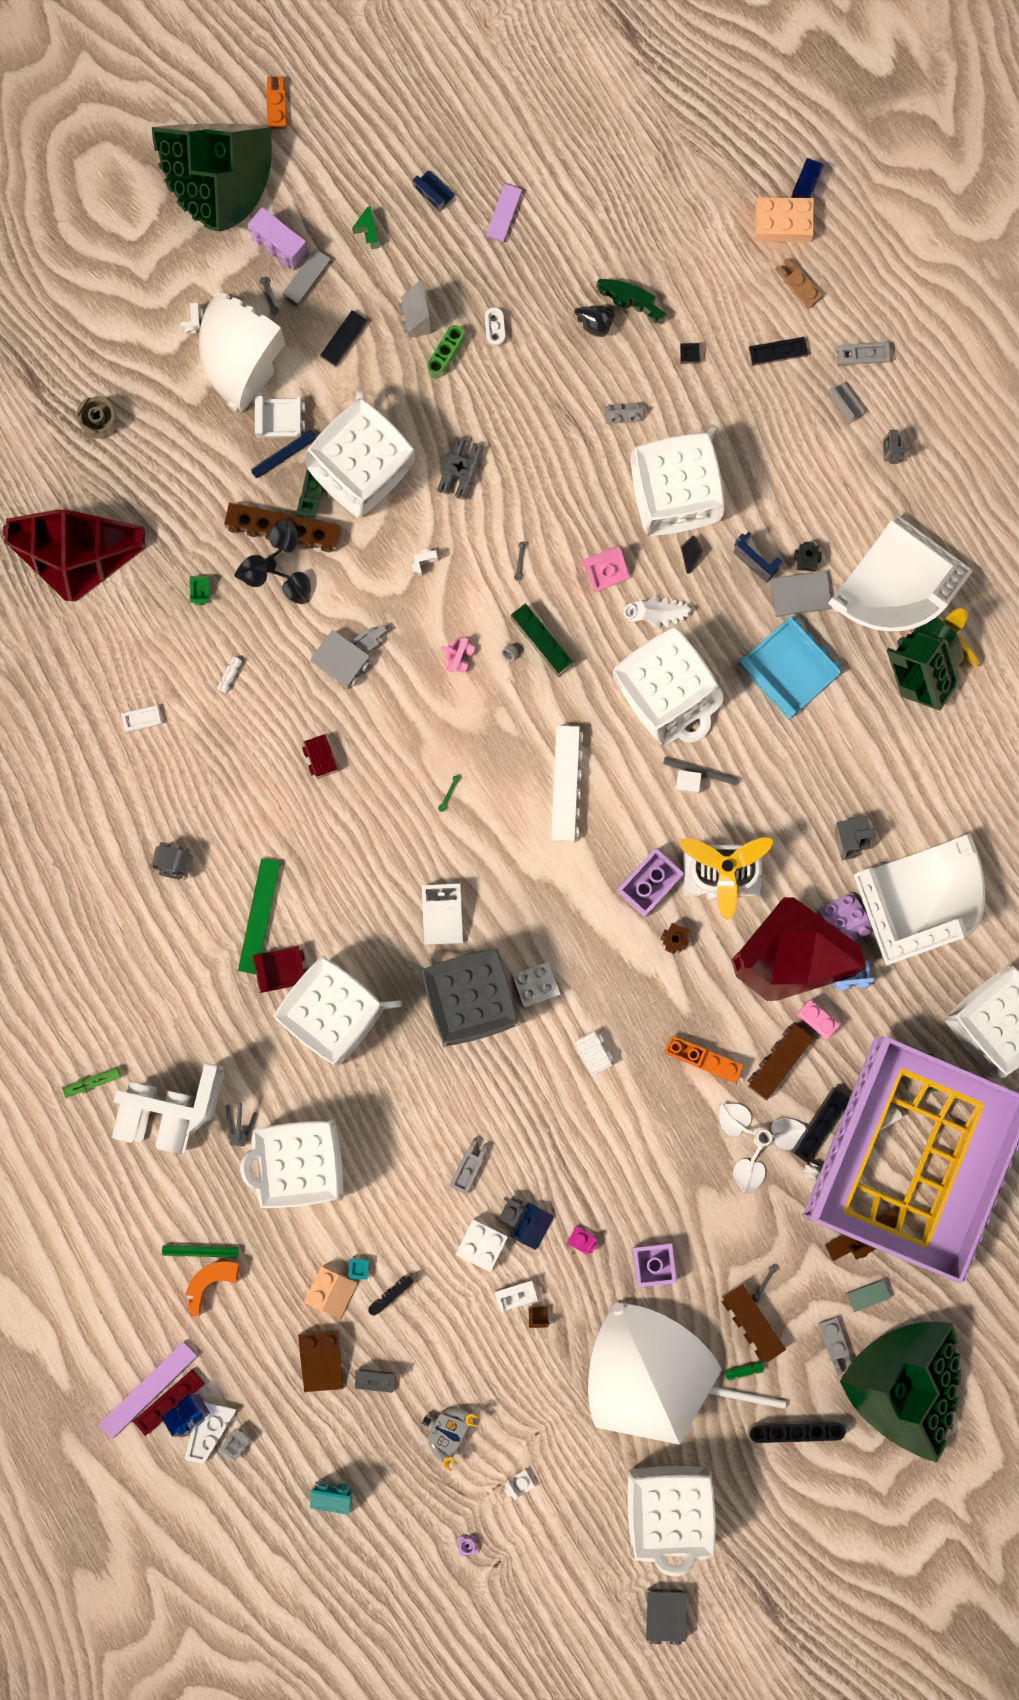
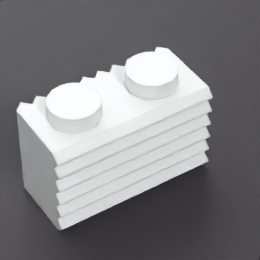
[574,1031,614,1076]

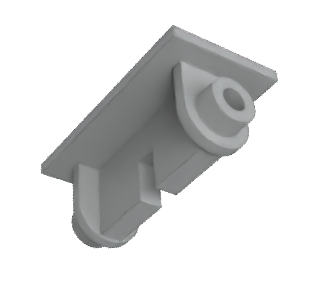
[605,402,643,424]

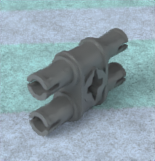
[437,437,484,500]

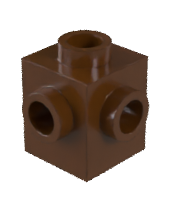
[660,923,690,954]

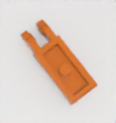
[266,76,287,129]

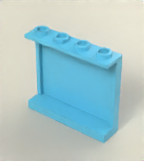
[738,616,841,720]

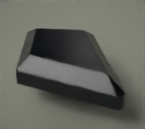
[680,535,703,574]

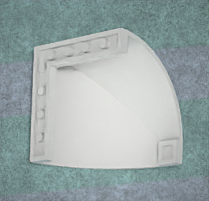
[828,514,973,631]
[853,833,985,965]
[588,1302,722,1445]

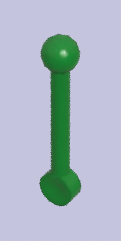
[438,775,460,812]

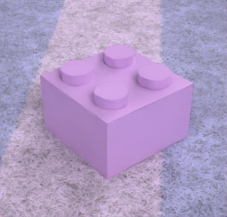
[632,1243,677,1287]

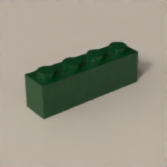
[511,603,573,677]

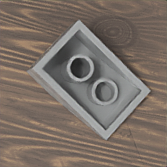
[399,281,431,338]

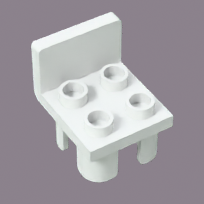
[111,1062,225,1154]

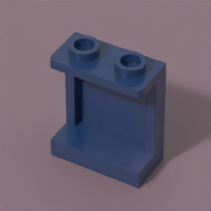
[733,531,783,583]

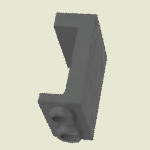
[645,1589,687,1645]

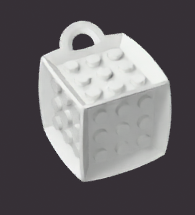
[305,389,415,518]
[630,425,725,536]
[612,627,724,745]
[273,956,402,1068]
[945,966,1019,1079]
[240,1119,344,1210]
[628,1466,716,1576]

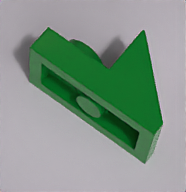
[352,206,378,249]

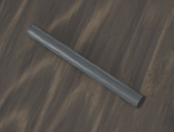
[663,757,738,785]

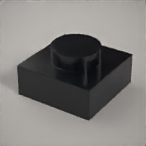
[680,343,700,364]

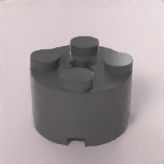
[150,842,193,880]

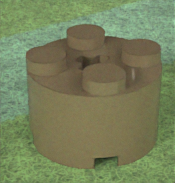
[77,396,118,439]

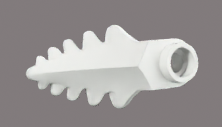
[624,596,692,629]

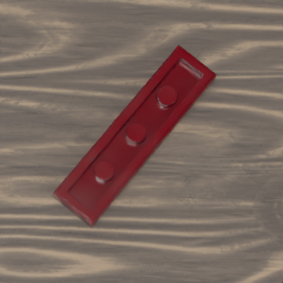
[132,1369,205,1436]

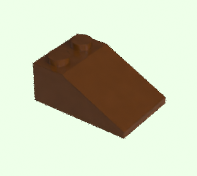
[298,1330,343,1392]

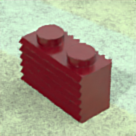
[302,734,338,779]

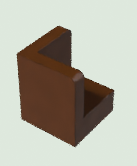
[528,1306,549,1328]

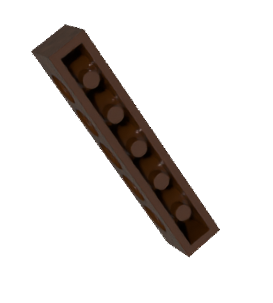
[224,502,342,553]

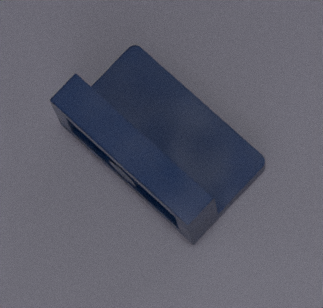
[412,171,454,212]
[510,1202,554,1250]

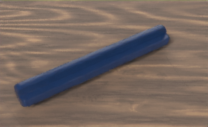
[251,429,317,478]

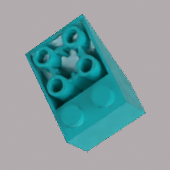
[310,1480,354,1515]

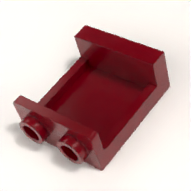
[252,946,307,993]

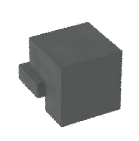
[834,816,876,861]

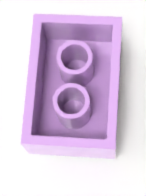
[248,207,309,270]
[616,848,684,918]

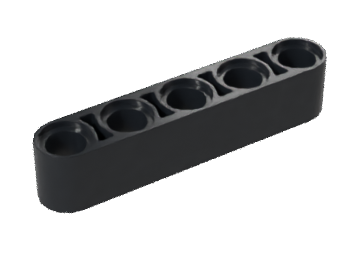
[748,1421,846,1443]

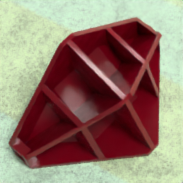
[3,510,146,602]
[732,897,866,1001]

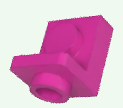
[567,1226,598,1255]

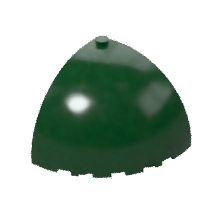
[151,124,272,232]
[840,1321,961,1463]

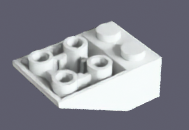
[422,884,463,945]

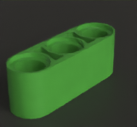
[428,325,464,378]

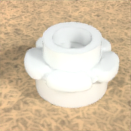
[803,1162,820,1179]

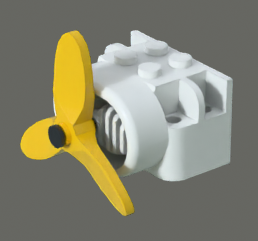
[680,837,773,920]

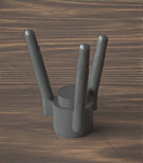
[226,1103,257,1146]

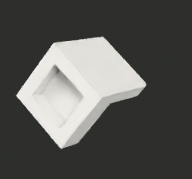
[675,770,701,794]

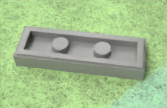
[283,248,331,306]

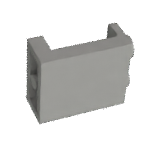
[310,630,371,689]

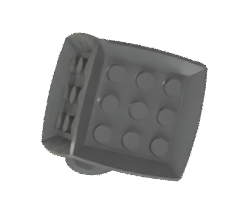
[406,948,520,1048]

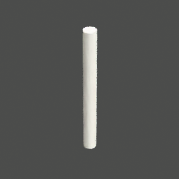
[709,1387,786,1409]

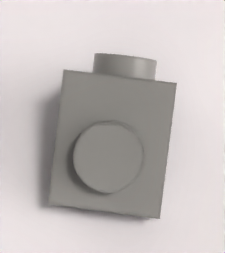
[218,1428,251,1463]

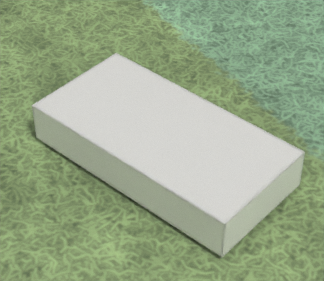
[121,705,163,733]

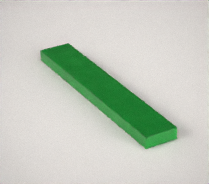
[238,858,281,975]

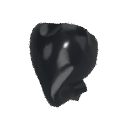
[574,305,614,337]

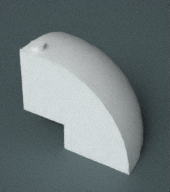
[199,293,286,413]

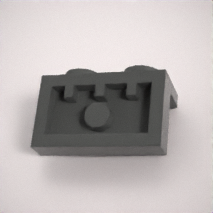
[883,430,910,464]
[355,1369,396,1393]

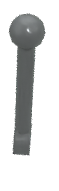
[260,277,279,314]
[514,542,526,581]
[752,1265,777,1302]

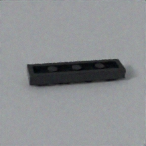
[791,1087,850,1163]

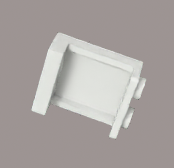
[255,396,305,438]

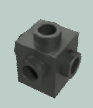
[794,542,822,572]

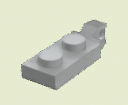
[350,625,388,654]

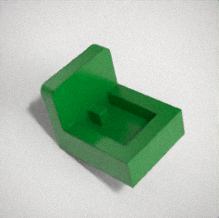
[189,576,210,605]

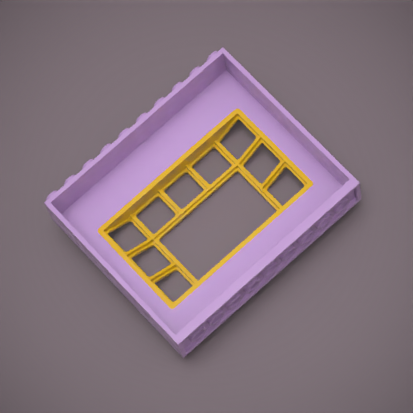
[802,1036,1019,1284]

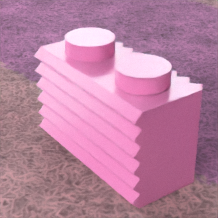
[796,1000,839,1040]

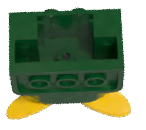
[886,608,980,711]

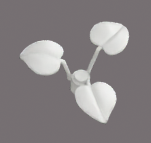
[719,1103,807,1193]

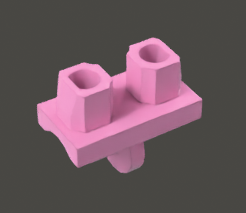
[441,637,475,673]

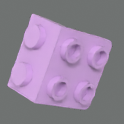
[819,893,873,941]

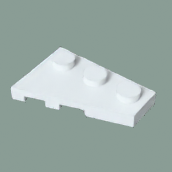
[185,1401,237,1464]

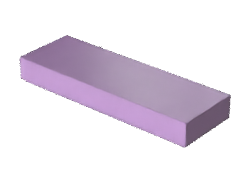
[486,184,522,243]

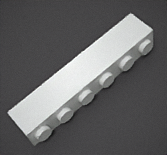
[551,726,583,843]

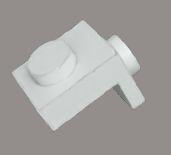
[180,303,204,334]
[411,549,438,577]

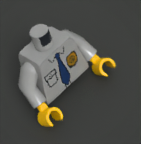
[421,1409,480,1471]

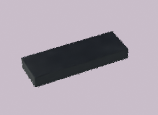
[320,310,368,367]
[748,337,808,366]

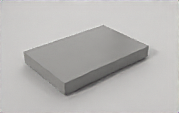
[770,571,832,617]

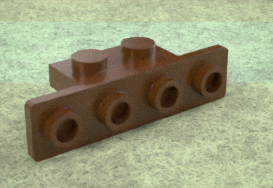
[825,1208,898,1261]

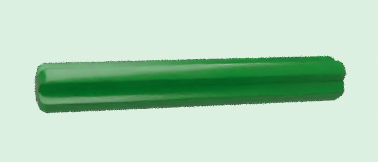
[161,1245,239,1258]

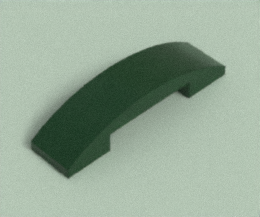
[296,469,323,518]

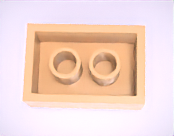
[755,197,814,242]

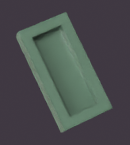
[847,1279,891,1312]

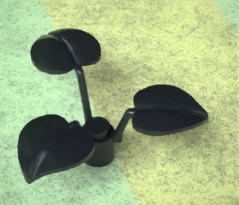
[234,518,311,604]

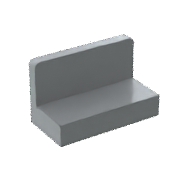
[827,382,865,424]

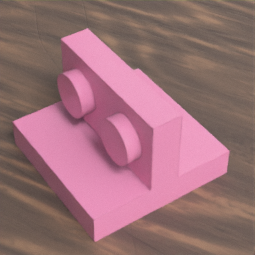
[581,546,629,592]

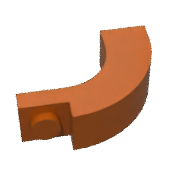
[186,1261,240,1317]

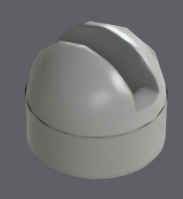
[502,644,518,661]

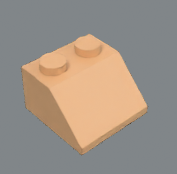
[304,1266,358,1318]

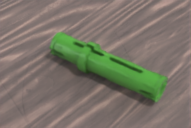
[62,1067,121,1098]

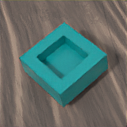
[348,1258,369,1280]

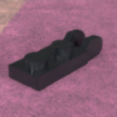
[368,1275,415,1316]

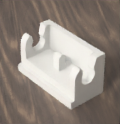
[494,1280,538,1312]

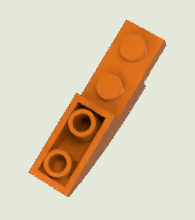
[664,1035,744,1084]

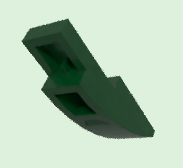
[596,279,666,325]

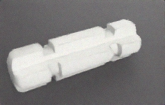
[217,657,242,693]

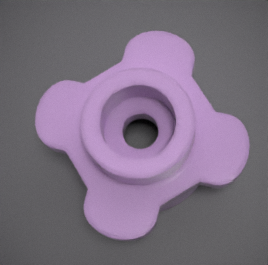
[457,1535,478,1556]

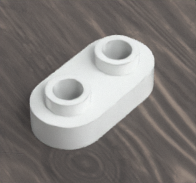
[485,308,505,346]

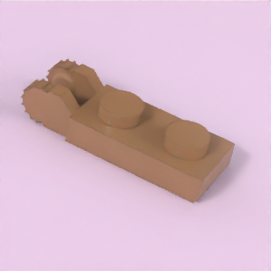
[775,258,823,308]

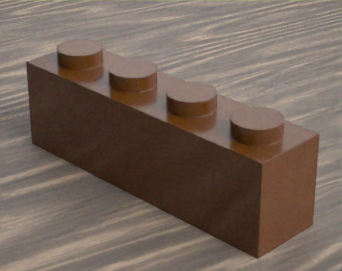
[747,1025,814,1101]
[721,1283,786,1363]

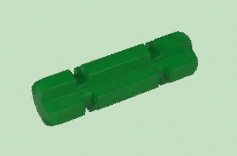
[725,1362,764,1380]

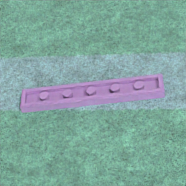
[99,1342,197,1439]

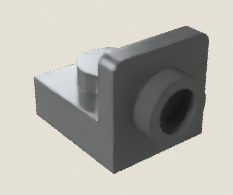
[498,1196,527,1229]

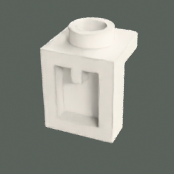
[504,1469,535,1500]

